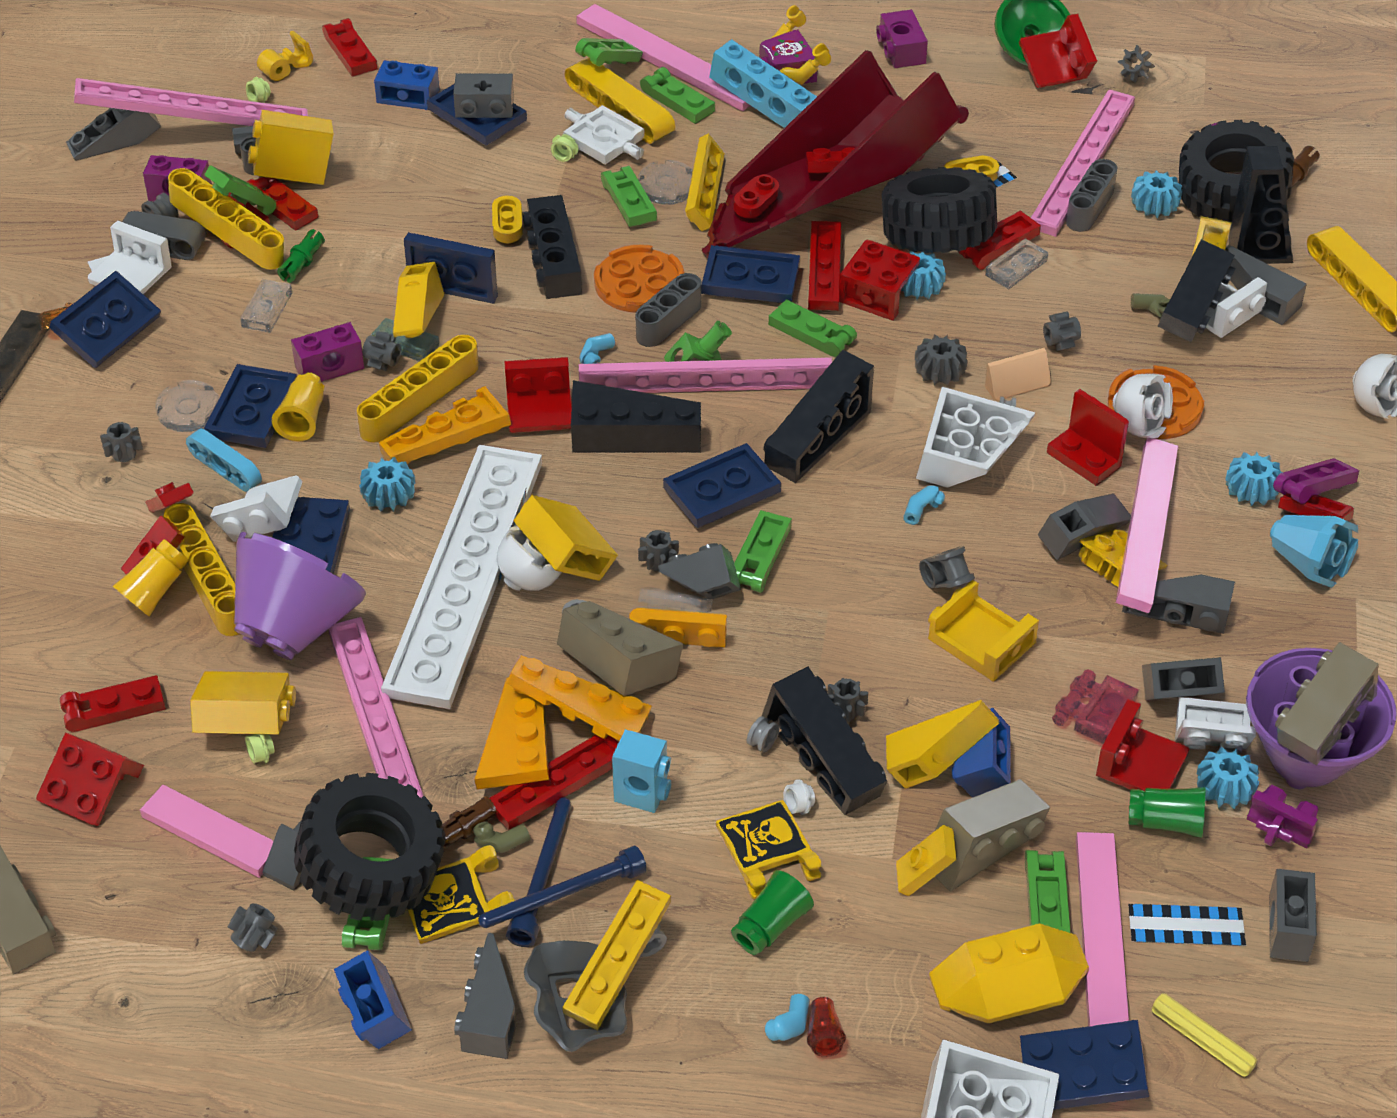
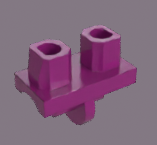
[1247,785,1319,849]

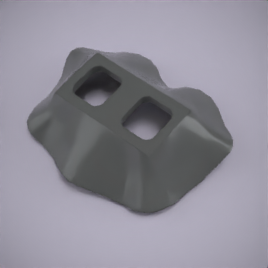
[524,940,627,1052]

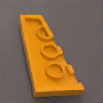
[379,386,511,464]
[507,655,652,741]
[474,677,549,790]

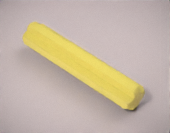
[1152,993,1257,1077]

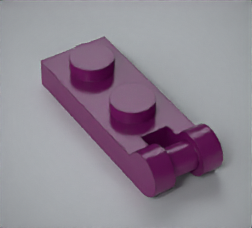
[1273,458,1360,504]

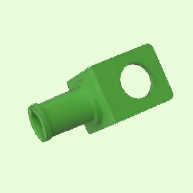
[664,321,732,362]

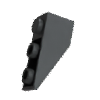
[66,108,161,161]
[1226,245,1307,325]
[1038,493,1131,561]
[1122,574,1235,634]
[454,933,517,1059]

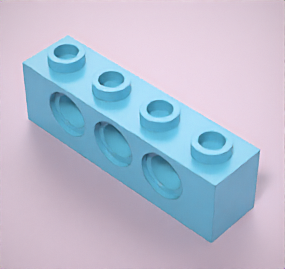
[709,39,817,128]

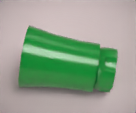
[1128,787,1206,838]
[731,870,814,956]

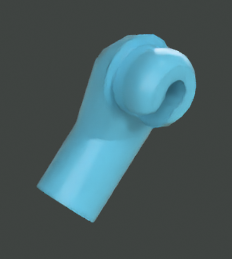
[579,333,615,364]
[903,485,945,525]
[765,994,810,1041]

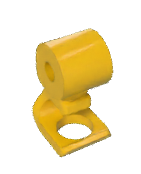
[257,31,313,81]

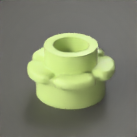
[246,77,271,103]
[551,134,579,162]
[245,734,275,764]

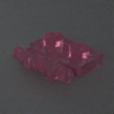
[1052,669,1139,744]

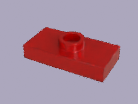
[145,482,194,512]
[1278,493,1355,521]
[121,515,185,575]

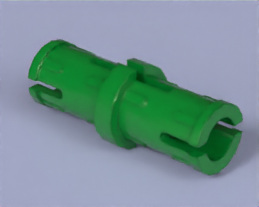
[277,229,325,283]

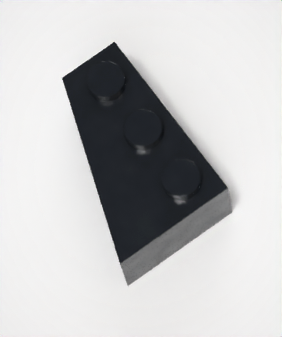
[1158,239,1236,342]

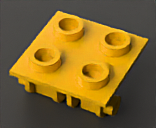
[1079,529,1168,587]

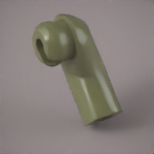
[1131,293,1170,318]
[473,822,530,853]

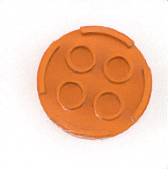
[594,245,684,313]
[1107,365,1204,439]

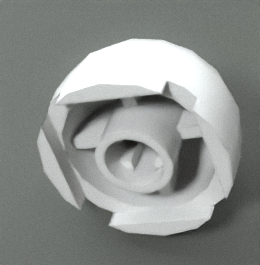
[1353,354,1397,418]
[1113,374,1173,439]
[496,526,562,591]

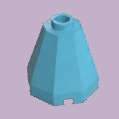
[1270,515,1358,588]

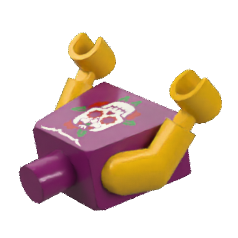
[759,5,832,85]

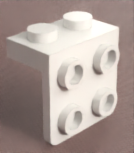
[88,221,172,294]
[1206,277,1267,338]
[210,475,302,542]
[1175,697,1256,753]

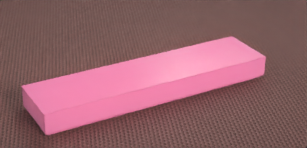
[140,785,273,878]

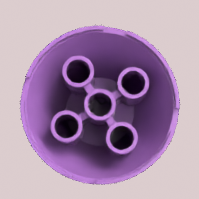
[234,532,366,660]
[1246,648,1396,789]

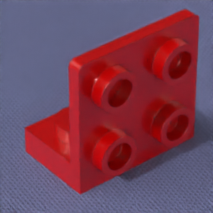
[1019,13,1097,88]
[839,239,920,321]
[504,357,572,433]
[1047,389,1129,486]
[1096,699,1190,791]
[36,732,144,826]

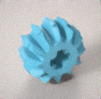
[1131,170,1182,218]
[900,251,946,299]
[1225,452,1283,506]
[359,457,416,511]
[1196,746,1259,809]

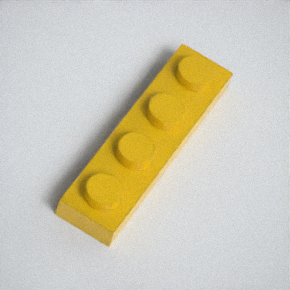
[685,133,725,231]
[562,880,671,1030]

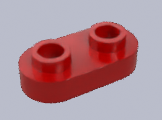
[733,174,779,218]

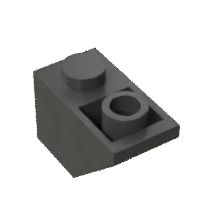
[658,543,741,600]

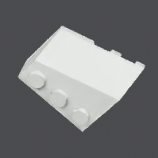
[916,387,1035,488]

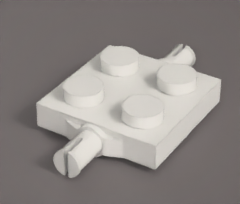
[563,105,644,165]

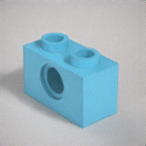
[612,729,671,813]

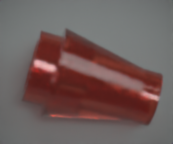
[807,997,846,1057]

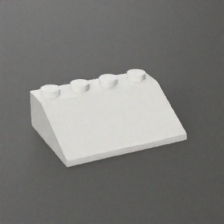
[921,1040,1059,1118]

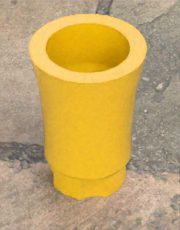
[272,372,325,442]
[113,539,189,617]

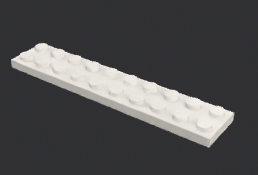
[381,445,542,709]

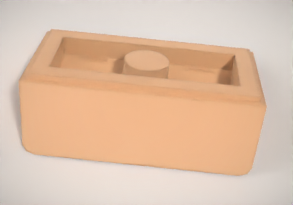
[985,348,1051,401]

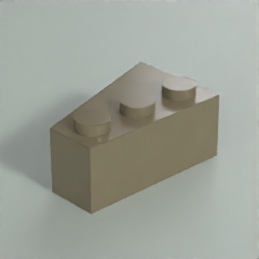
[557,601,683,696]
[1275,642,1379,766]
[935,779,1050,892]
[0,846,56,975]

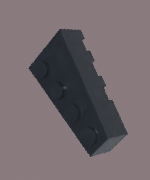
[1228,146,1293,264]
[763,350,874,483]
[571,380,701,453]
[762,666,887,815]

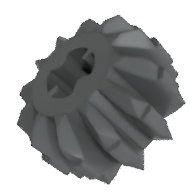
[915,334,968,386]

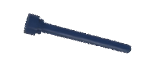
[506,797,571,947]
[478,845,646,928]

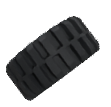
[1179,120,1294,222]
[881,167,997,253]
[294,773,445,921]

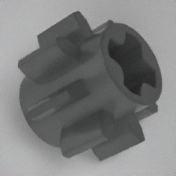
[1118,45,1155,82]
[1043,311,1081,351]
[362,331,401,371]
[100,422,143,462]
[638,530,679,572]
[827,678,868,723]
[227,903,278,952]

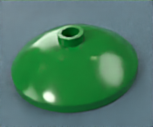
[994,0,1071,66]

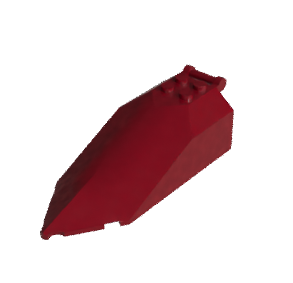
[701,50,969,258]

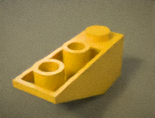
[393,262,444,338]
[886,700,999,789]

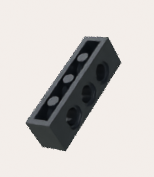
[523,195,582,299]

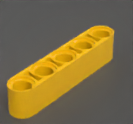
[564,57,675,144]
[168,168,284,270]
[1307,226,1397,333]
[357,335,479,443]
[164,503,240,636]

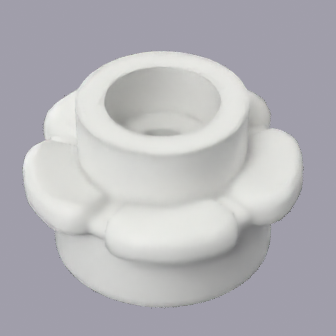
[783,779,815,815]

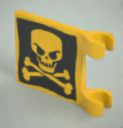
[716,800,821,899]
[408,845,515,945]

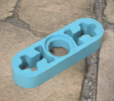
[186,428,262,492]

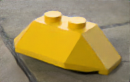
[929,923,1089,1023]

